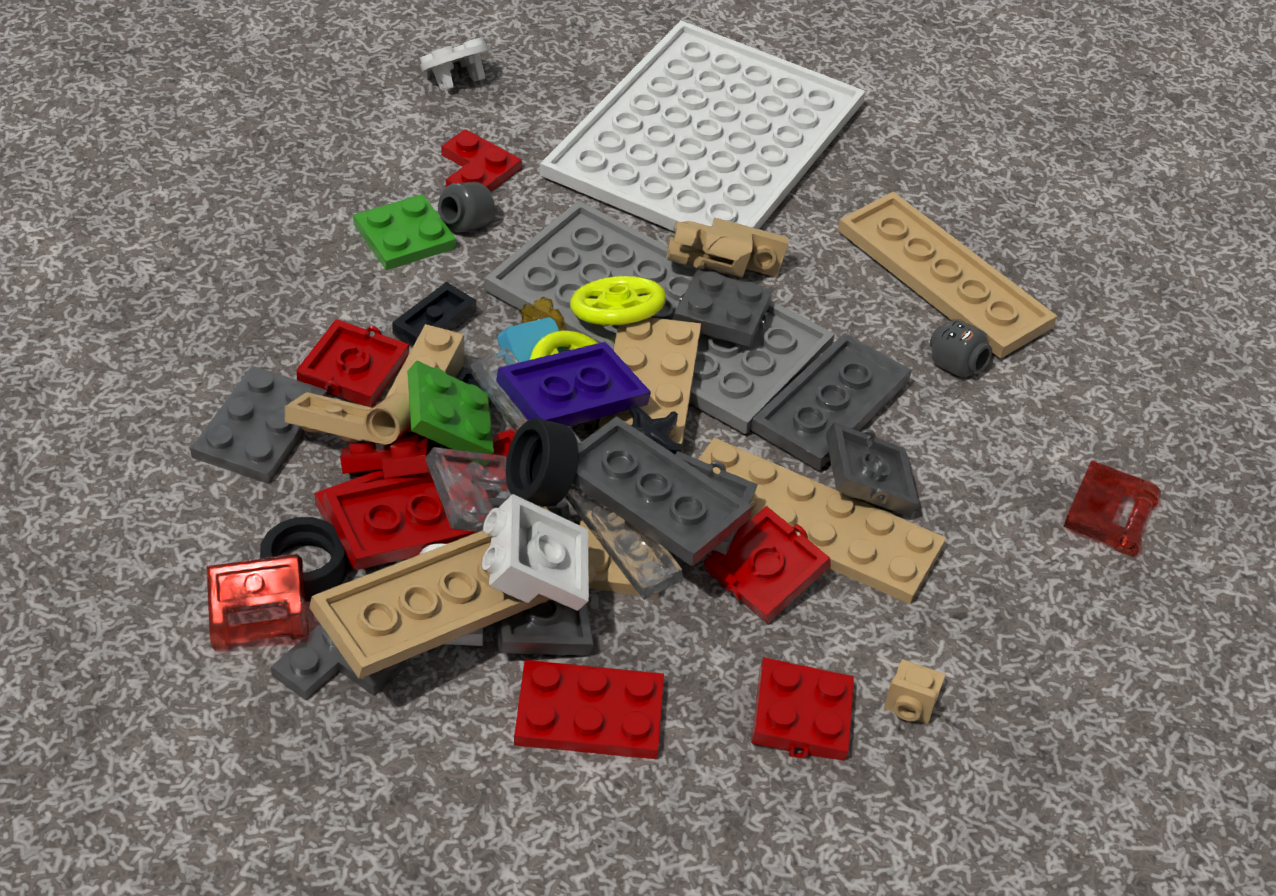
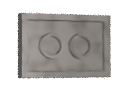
[190,366,327,484]

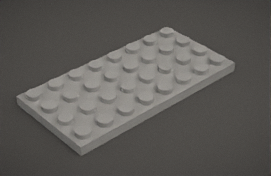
[484,200,835,434]

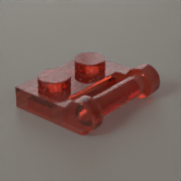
[1063,460,1161,557]
[207,554,309,651]

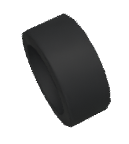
[505,418,579,507]
[260,517,347,602]

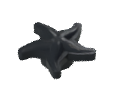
[629,405,683,454]

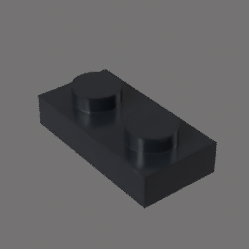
[392,282,476,347]

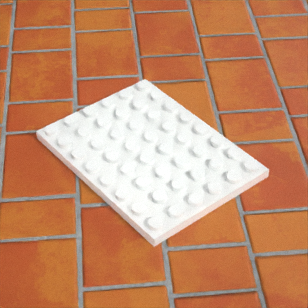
[540,20,866,232]

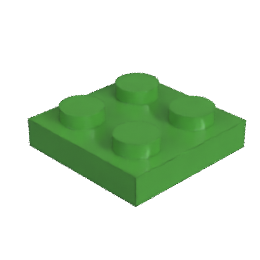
[353,194,456,270]
[407,361,494,463]

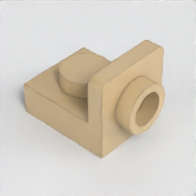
[884,659,946,724]

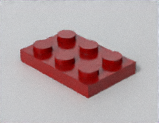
[323,466,483,571]
[514,660,664,760]

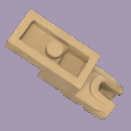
[666,217,789,278]

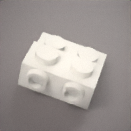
[482,494,589,611]

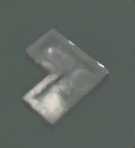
[425,447,511,532]

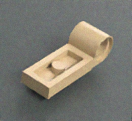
[285,392,411,444]

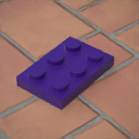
[496,342,651,427]

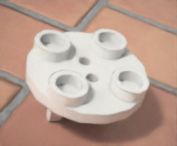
[420,37,490,91]

